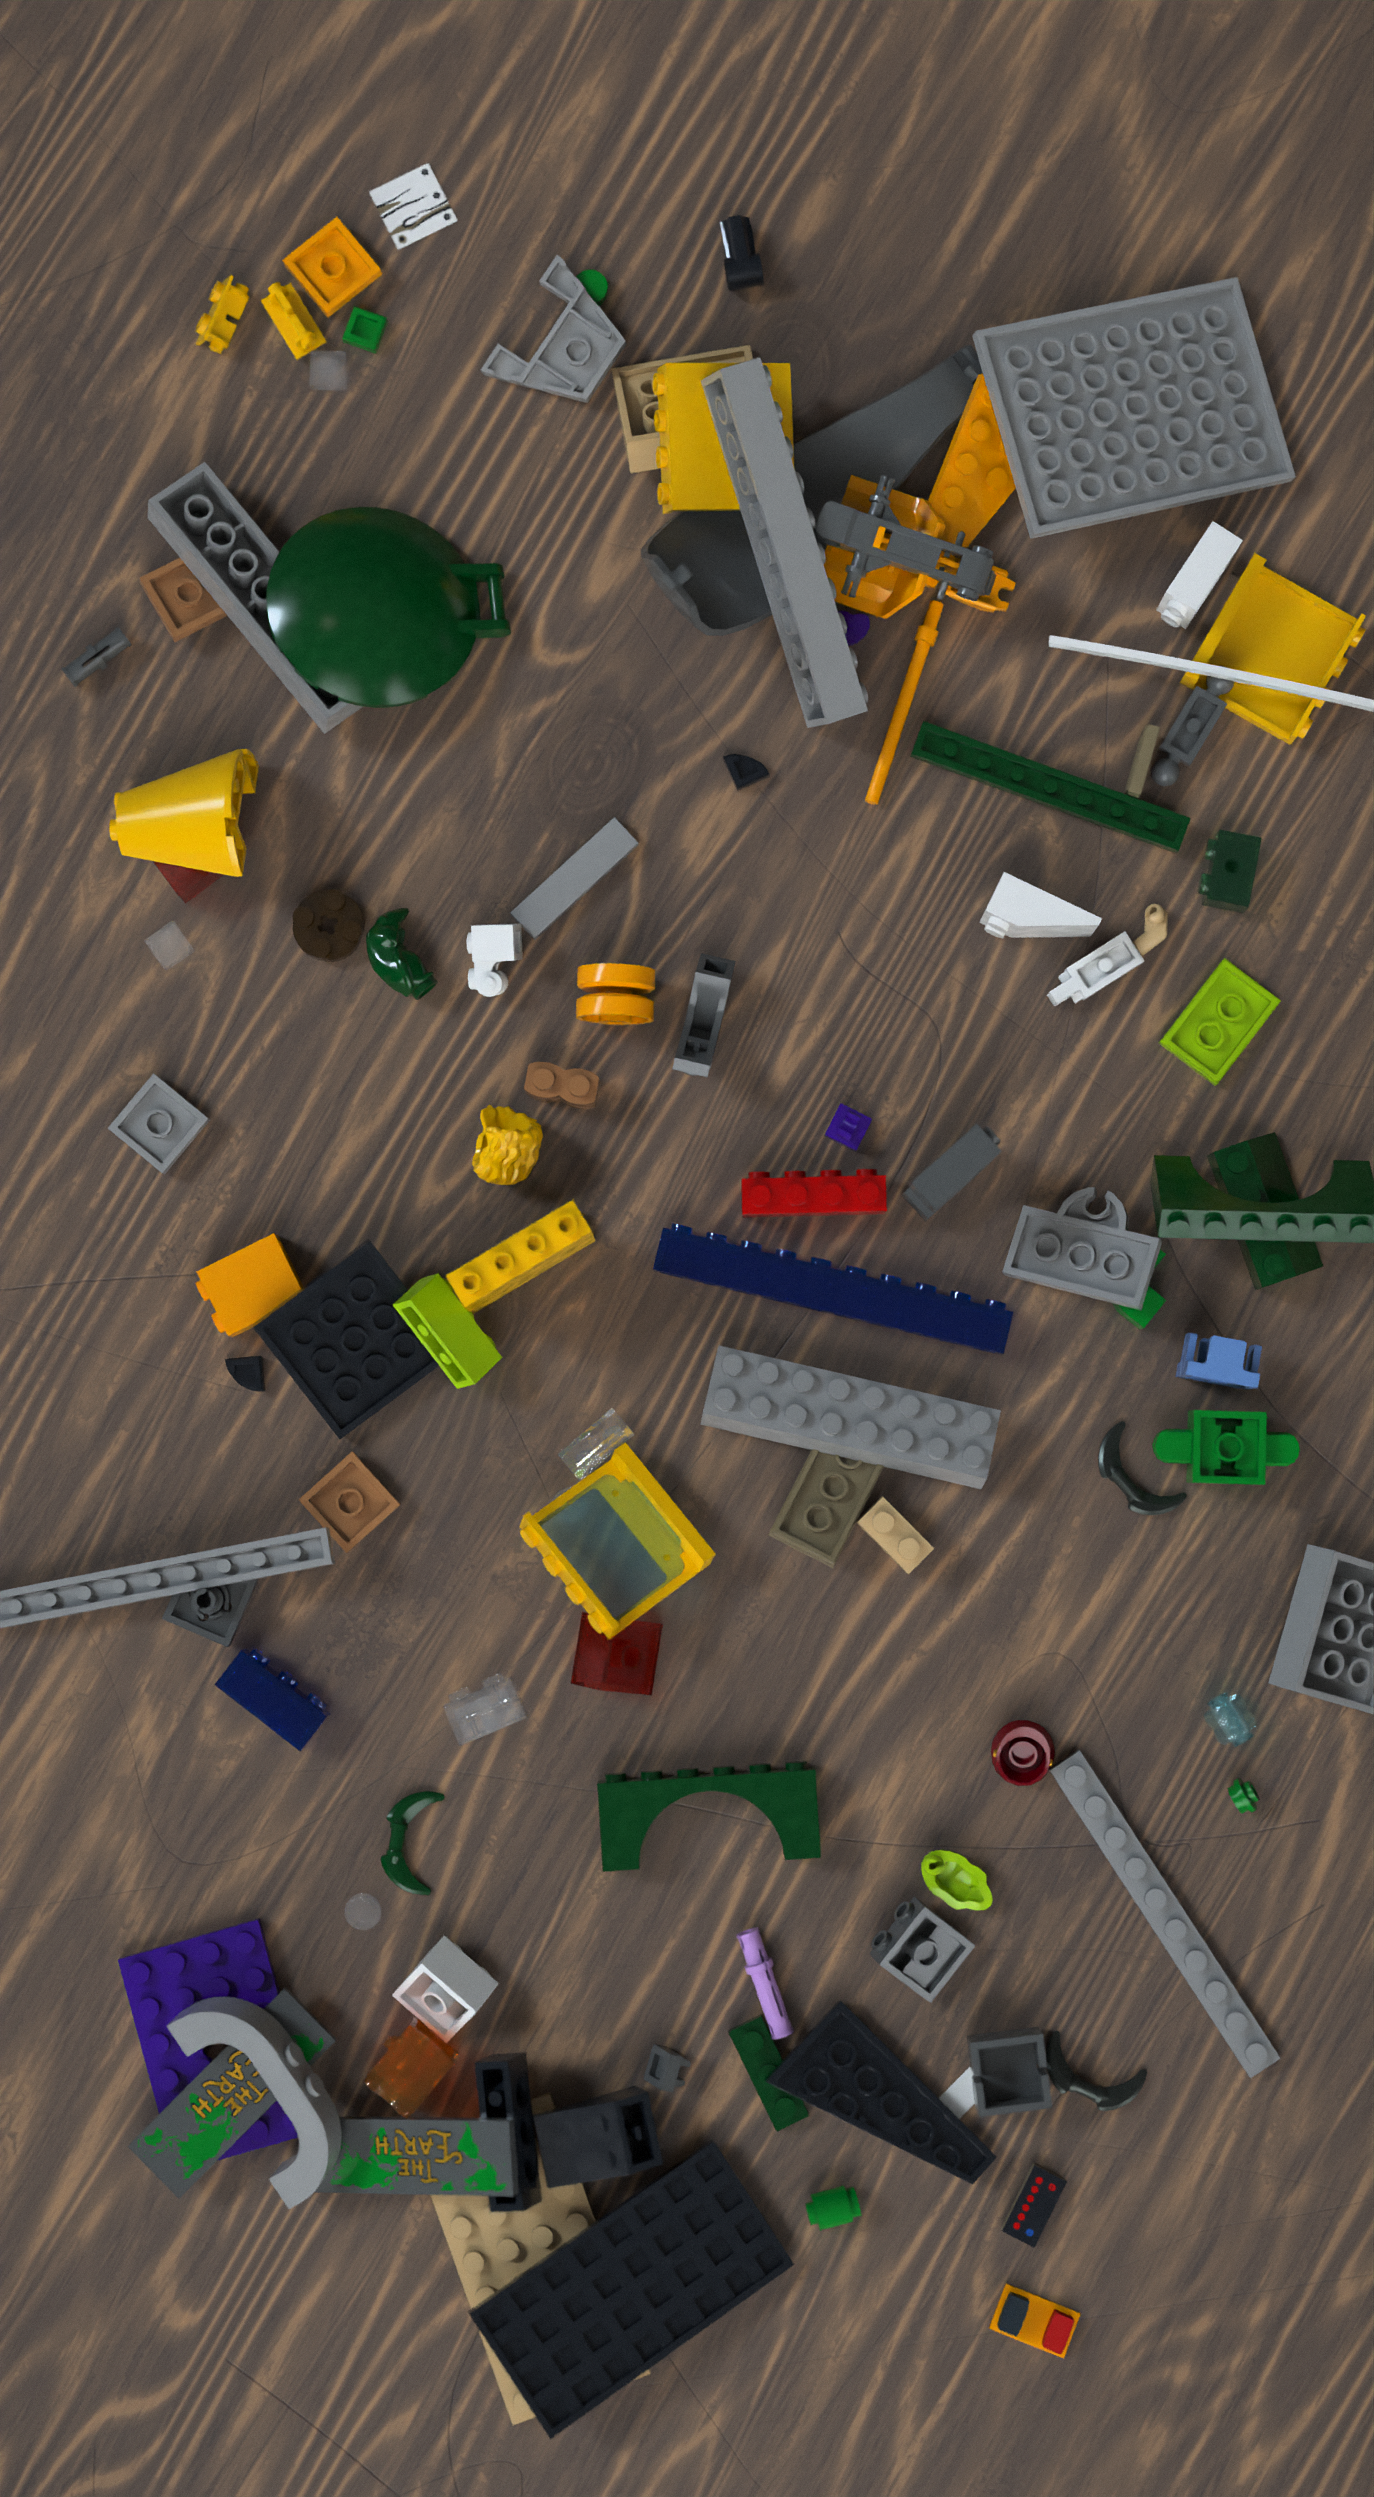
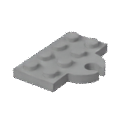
[1002,1187,1162,1310]

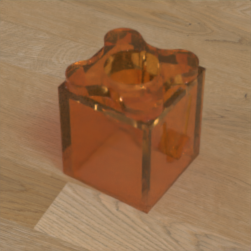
[363,2016,459,2119]

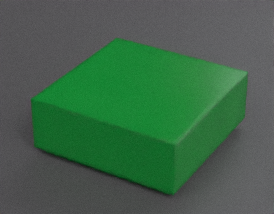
[342,306,388,354]

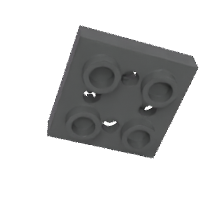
[162,1552,259,1647]

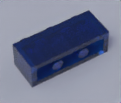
[214,1648,331,1751]

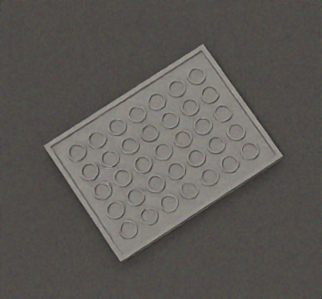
[972,277,1296,539]

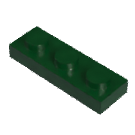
[728,2014,809,2132]

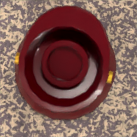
[991,1720,1055,1786]

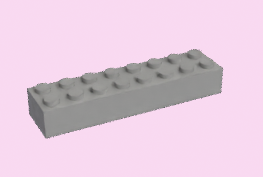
[148,462,363,734]
[700,1345,1001,1489]

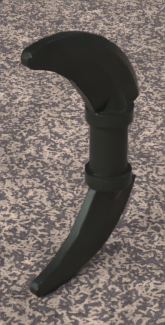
[1098,1421,1187,1516]
[1046,2031,1147,2111]

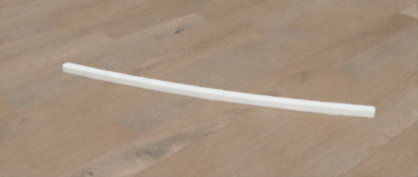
[1049,635,1374,712]

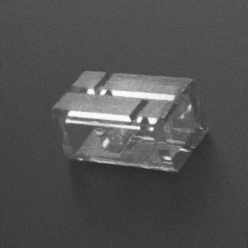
[443,1673,528,1746]

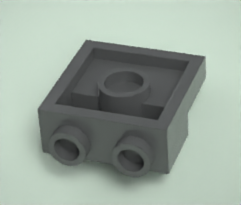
[869,1897,976,2003]

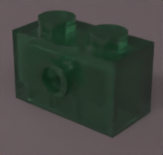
[1198,830,1262,913]

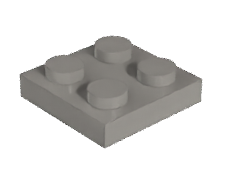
[108,1073,210,1175]

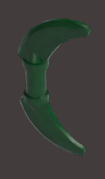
[380,1791,444,1895]

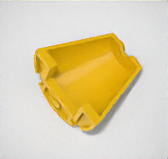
[109,749,259,877]

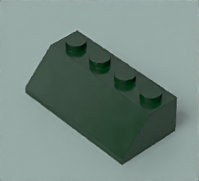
[1207,1132,1323,1290]

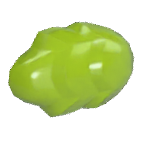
[921,1849,993,1910]

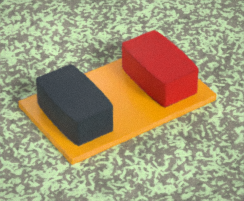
[989,2283,1081,2359]

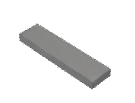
[510,817,639,940]

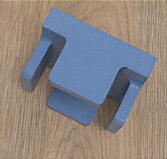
[1175,1333,1262,1390]

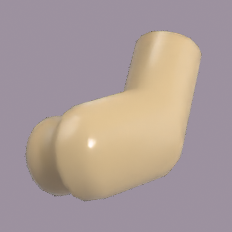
[1133,904,1168,956]

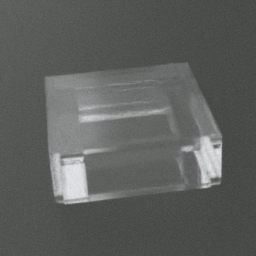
[144,921,195,971]

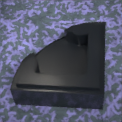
[723,754,770,791]
[225,1356,265,1392]

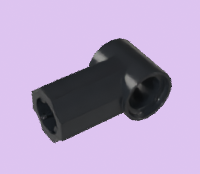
[720,215,764,291]

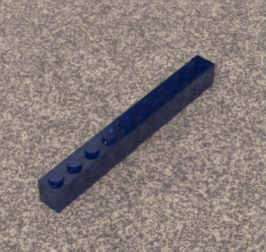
[653,1223,1014,1355]

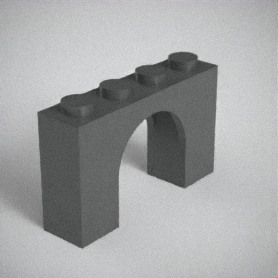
[902,1124,1002,1222]

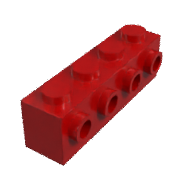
[741,1169,887,1218]

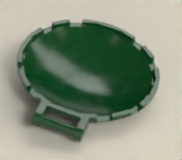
[266,507,511,708]

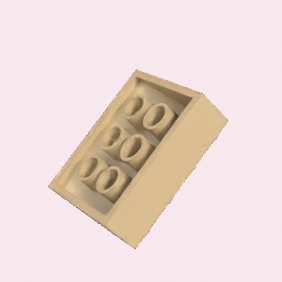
[611,345,753,473]

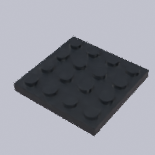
[252,1239,439,1439]

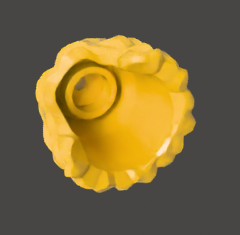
[472,1105,543,1185]

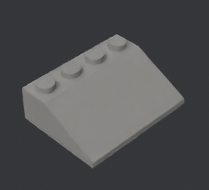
[1268,1544,1374,1714]

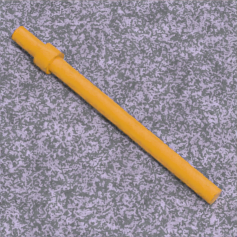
[864,600,944,805]

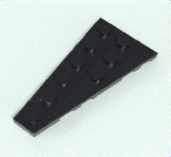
[764,2000,997,2184]

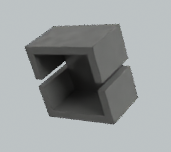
[966,2027,1052,2117]

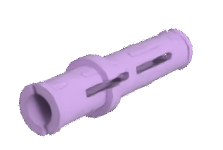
[736,1927,794,2039]

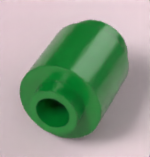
[805,2185,861,2231]

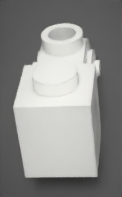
[467,924,523,997]

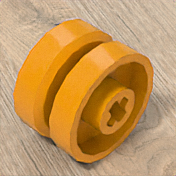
[576,963,655,1025]

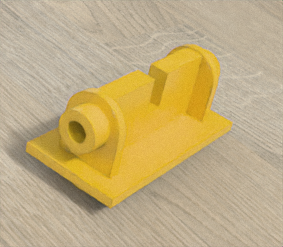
[195,275,250,353]
[261,282,327,360]

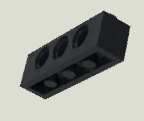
[474,2052,542,2212]

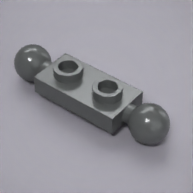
[1151,666,1235,786]

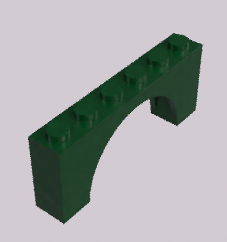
[1150,1155,1374,1243]
[597,1761,821,1872]

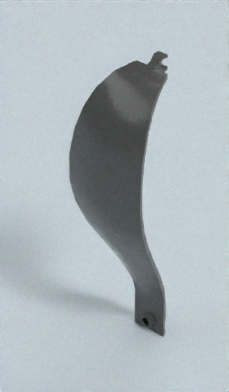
[640,344,983,636]

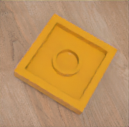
[282,217,382,318]

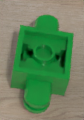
[1152,1410,1300,1485]

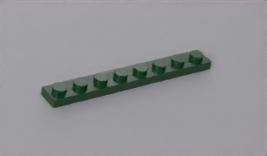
[910,721,1191,854]

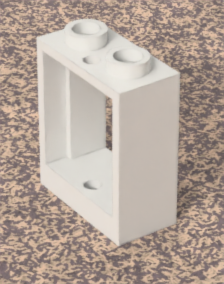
[1156,521,1243,629]

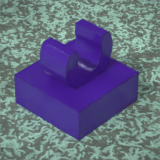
[824,1103,872,1152]

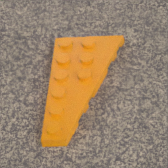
[925,374,1016,588]

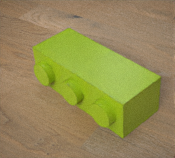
[393,1273,502,1389]

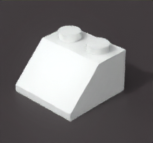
[392,1936,499,2043]

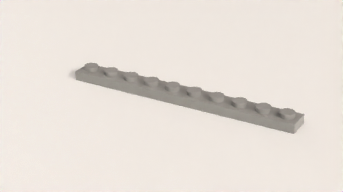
[0,1527,335,1629]
[1049,1749,1281,2078]

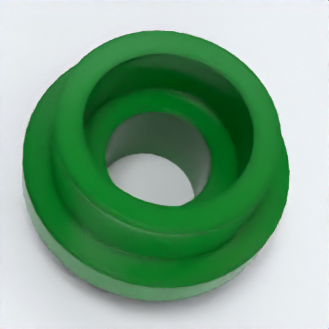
[1228,1778,1260,1814]

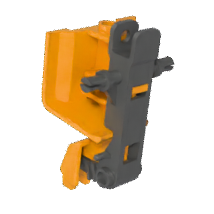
[814,475,1016,619]

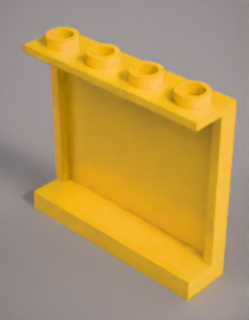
[652,363,794,514]
[1180,553,1366,745]
[446,1200,596,1314]

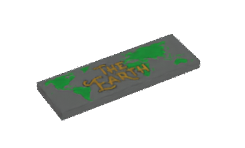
[127,1987,337,2199]
[314,2116,519,2196]

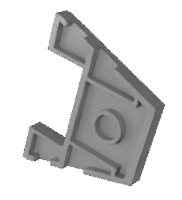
[481,255,627,403]

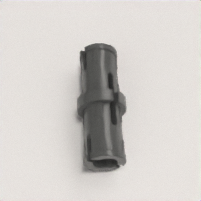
[62,627,132,687]

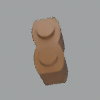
[524,1062,600,1109]

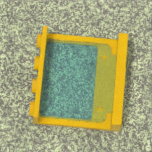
[519,1442,716,1639]

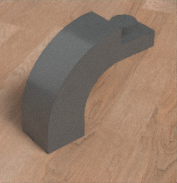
[672,953,736,1077]

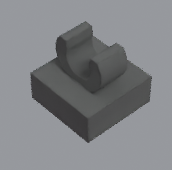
[643,2044,691,2092]

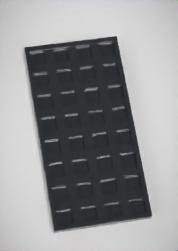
[468,2139,794,2439]

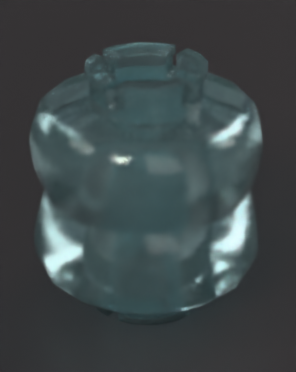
[1204,1691,1257,1747]

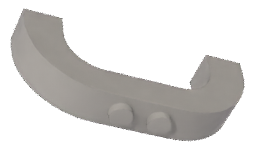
[167,1997,342,2209]

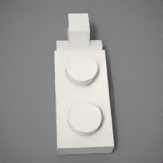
[1047,931,1144,1007]

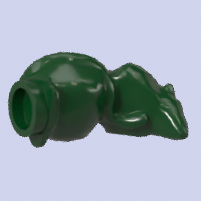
[366,908,438,1000]

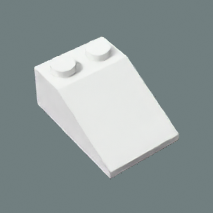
[979,872,1102,938]

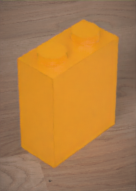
[195,1233,304,1337]

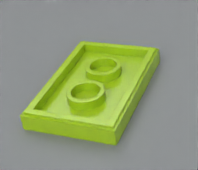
[1159,958,1281,1086]

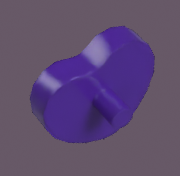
[838,610,870,646]

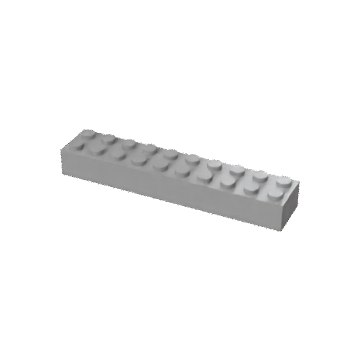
[701,357,868,728]

